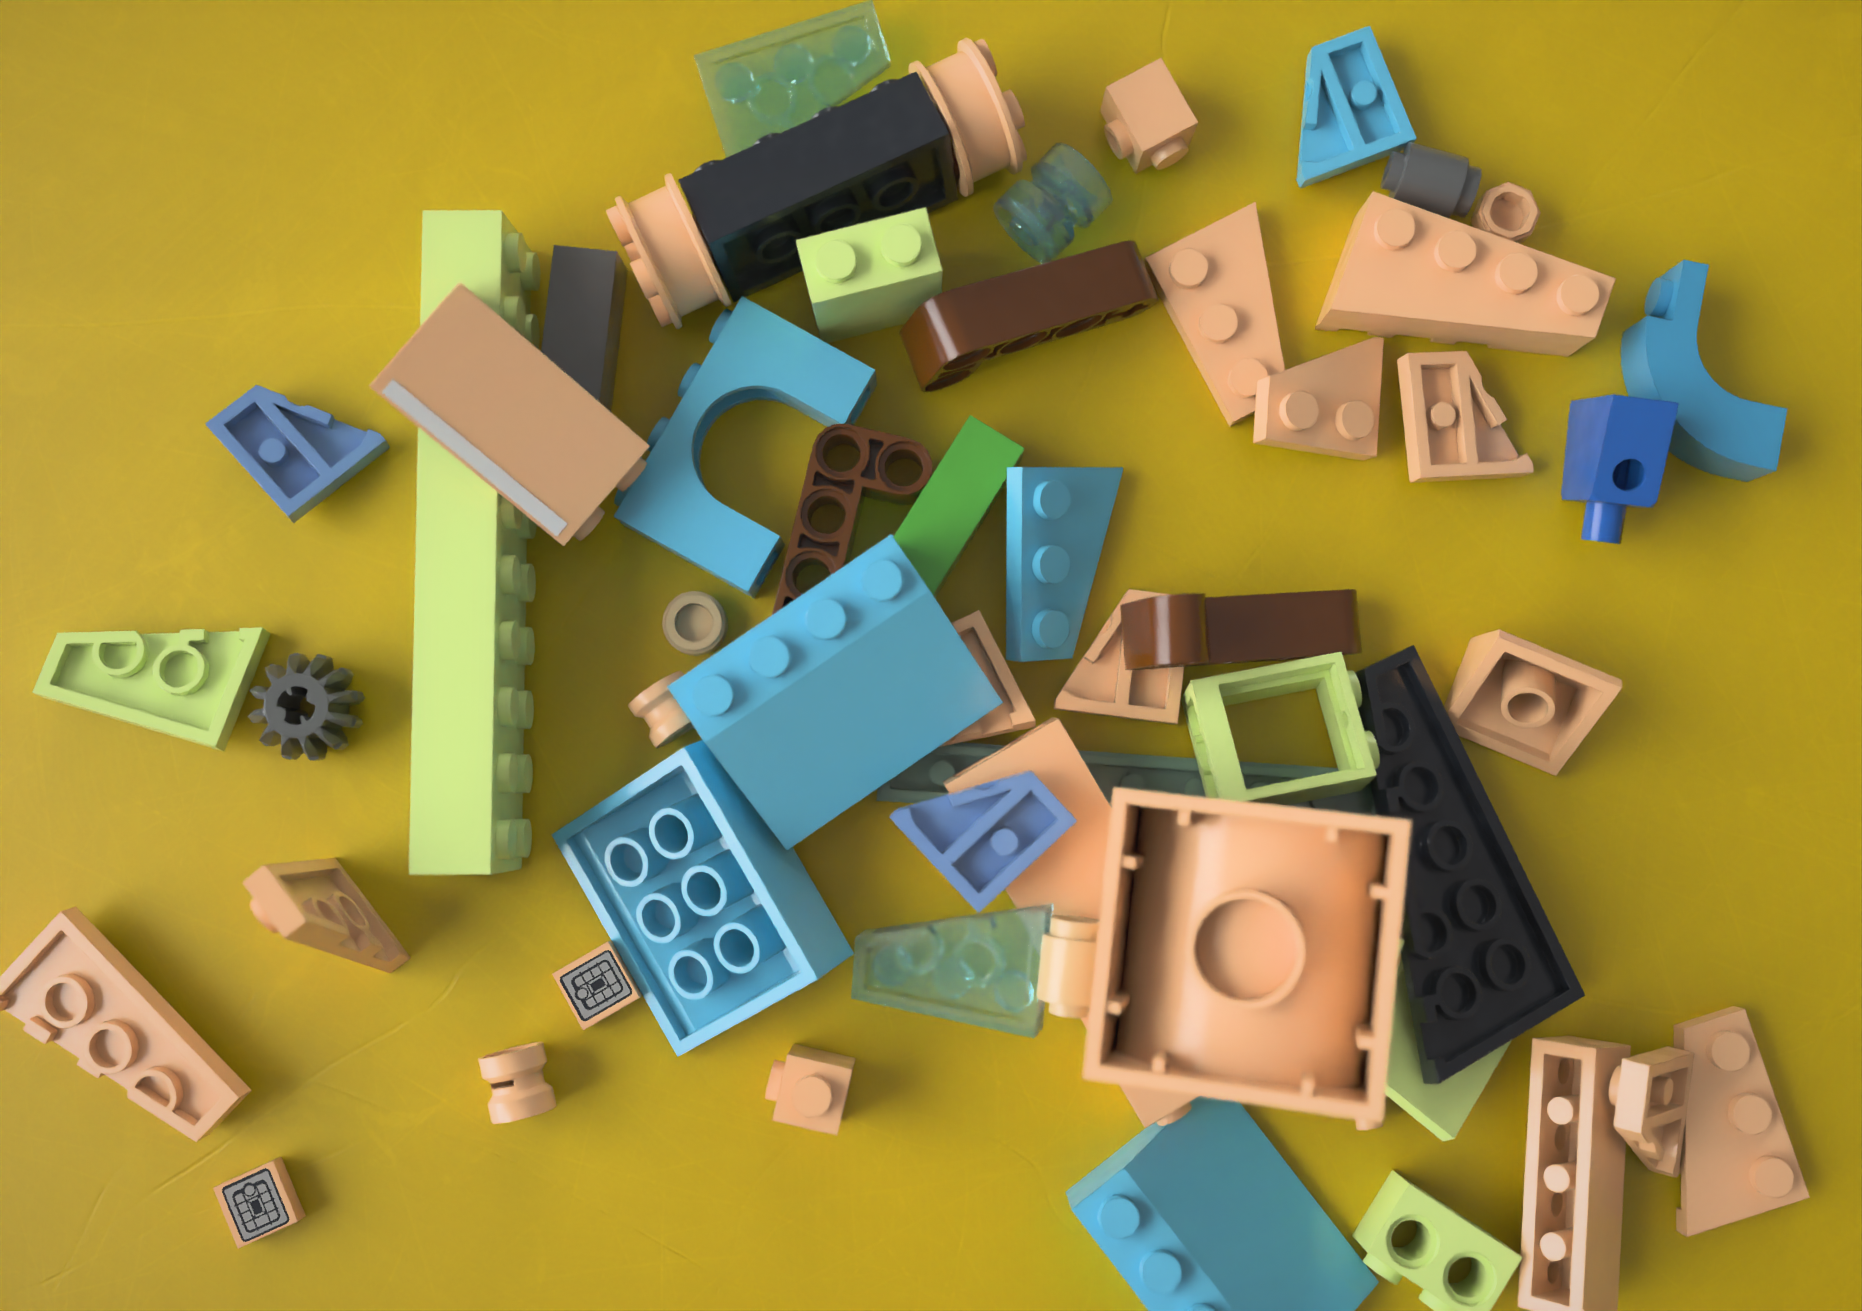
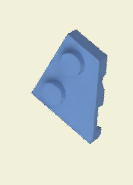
[890,770,1077,913]

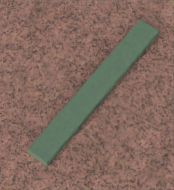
[877,742,1377,817]

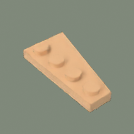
[0,907,252,1142]

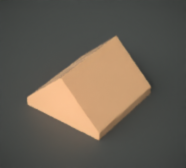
[1444,630,1622,776]

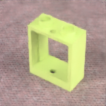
[1181,651,1380,806]

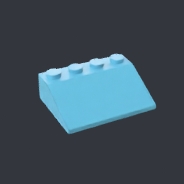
[667,534,1003,850]
[552,740,854,1057]
[1066,1096,1379,1311]

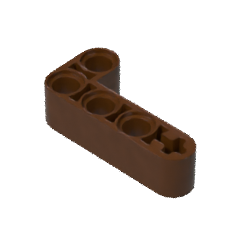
[899,240,1159,393]
[772,424,932,615]
[1120,589,1362,670]

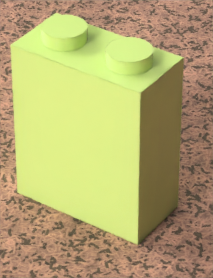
[796,207,942,343]

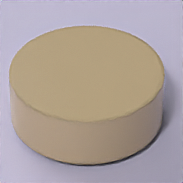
[662,591,728,656]

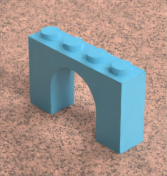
[614,296,877,599]

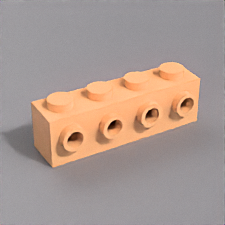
[1518,1036,1631,1311]

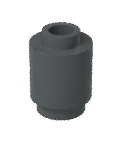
[1381,142,1482,218]

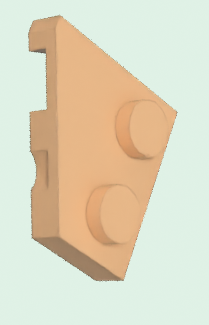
[1253,337,1384,460]
[1053,589,1184,725]
[1609,1047,1694,1177]

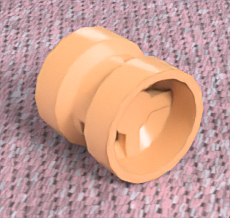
[478,1042,557,1124]

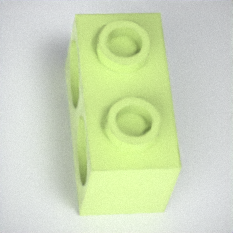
[1352,1170,1522,1311]

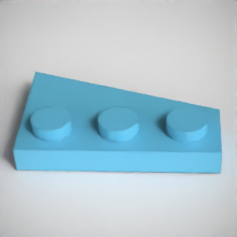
[1006,467,1124,662]

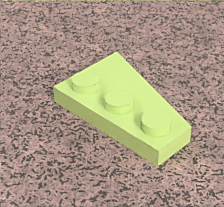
[32,627,271,751]

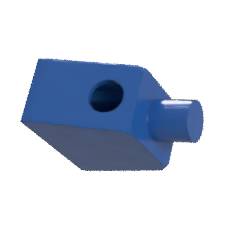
[1561,394,1679,544]

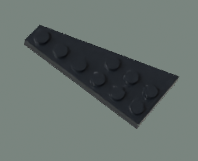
[1355,645,1585,1084]

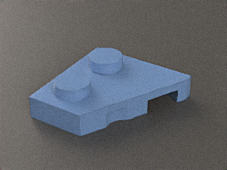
[205,385,390,523]

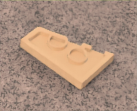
[1144,202,1285,427]
[1673,1006,1810,1237]

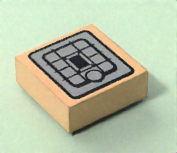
[552,940,643,1030]
[213,1157,306,1248]

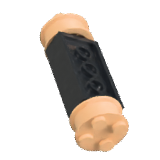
[606,38,1027,329]

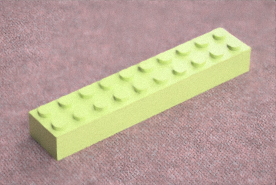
[409,210,540,875]

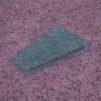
[694,0,891,158]
[851,903,1053,1038]

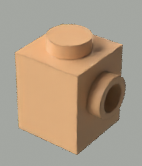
[1100,58,1198,174]
[765,1044,856,1135]

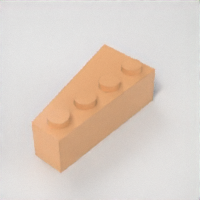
[1315,191,1616,357]

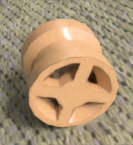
[628,671,694,748]

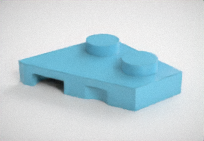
[1297,26,1417,189]

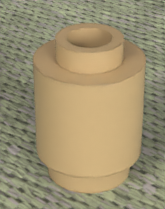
[1037,915,1099,1018]

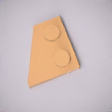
[1397,351,1534,483]

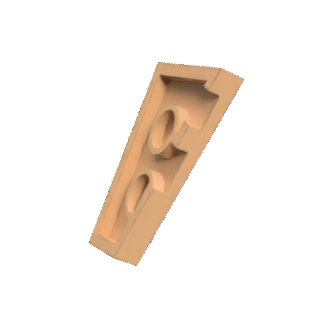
[242,858,411,974]

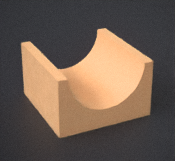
[1083,788,1411,1122]

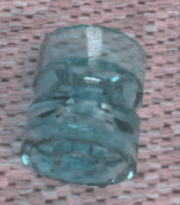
[993,142,1113,264]

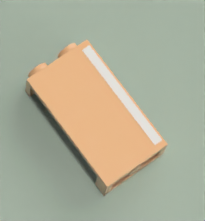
[369,282,650,546]

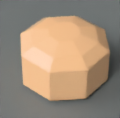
[1471,182,1541,244]

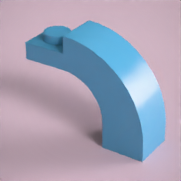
[1621,260,1787,482]

